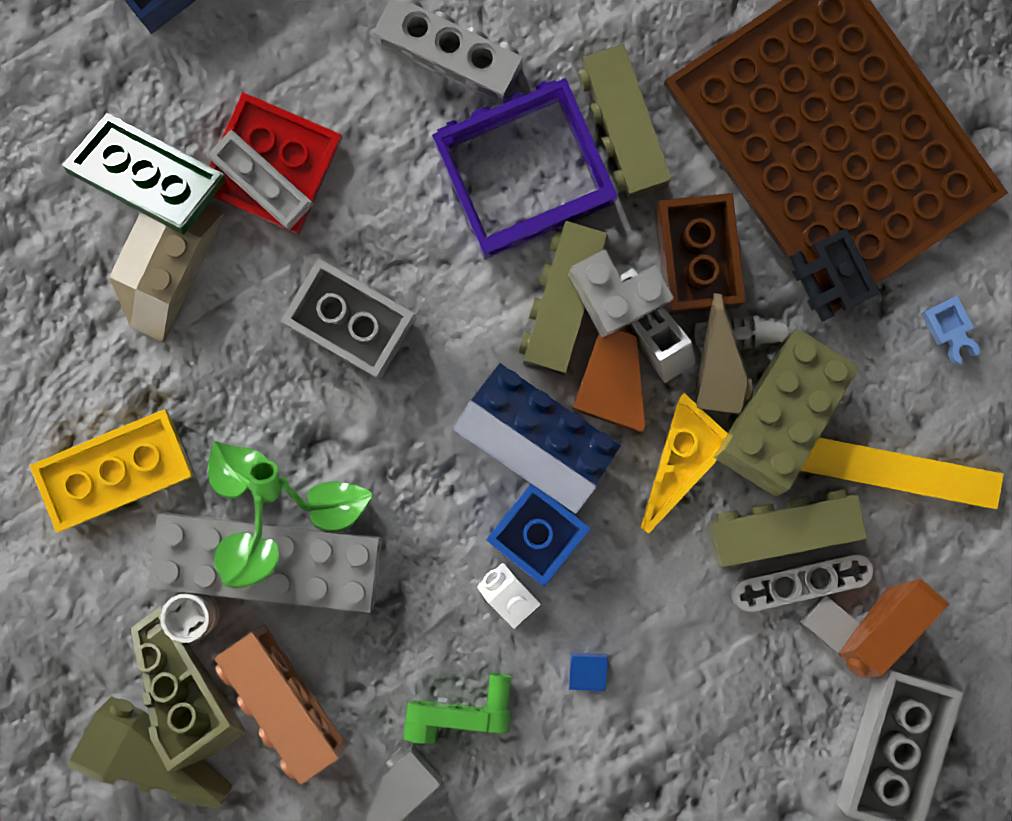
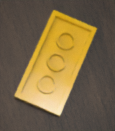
[29,409,195,533]

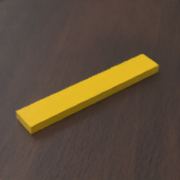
[800,437,1004,510]

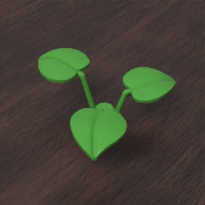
[208,441,372,588]

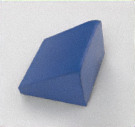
[569,652,608,691]

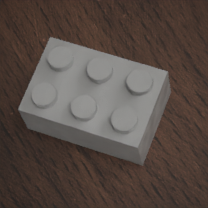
[281,258,417,380]

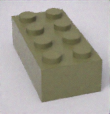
[713,328,859,497]

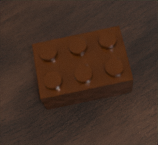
[655,193,745,315]

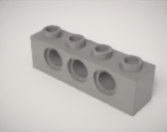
[373,0,522,105]

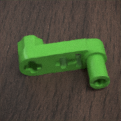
[403,673,512,744]

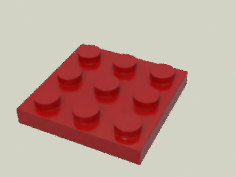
[209,92,342,235]

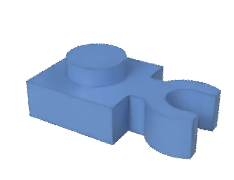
[921,295,980,365]

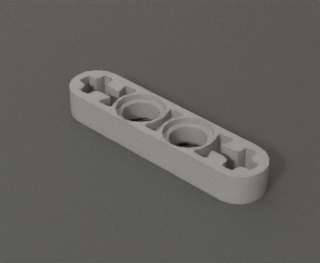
[731,554,873,612]

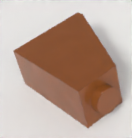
[571,326,645,433]
[838,578,950,678]

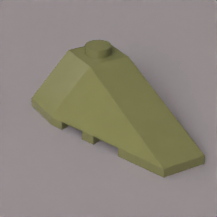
[130,607,247,772]
[66,696,232,809]

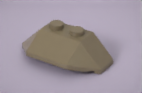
[109,205,225,342]

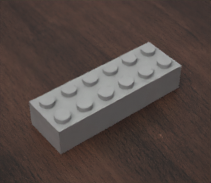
[148,513,383,613]

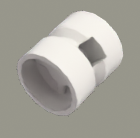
[161,592,220,643]

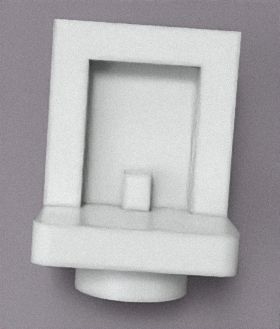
[477,563,541,629]

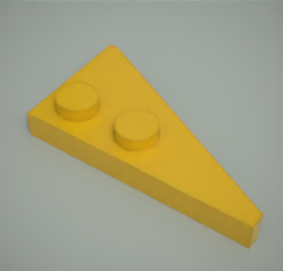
[640,393,728,534]

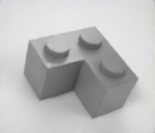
[568,249,674,338]

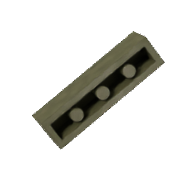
[577,44,672,201]
[518,221,607,376]
[708,489,867,567]

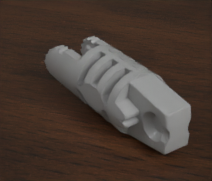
[693,316,790,349]

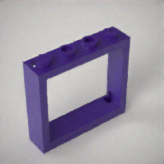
[432,78,618,260]

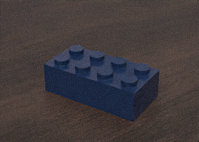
[453,363,621,514]

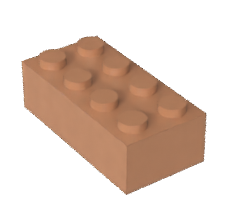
[214,624,347,785]

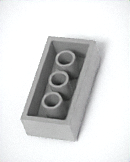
[836,667,963,821]

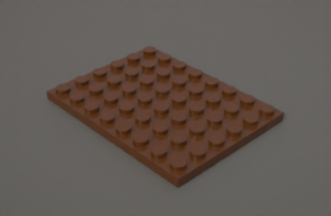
[664,0,1008,313]

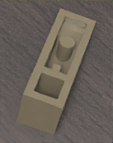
[695,293,752,414]

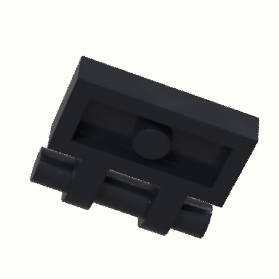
[789,228,880,322]

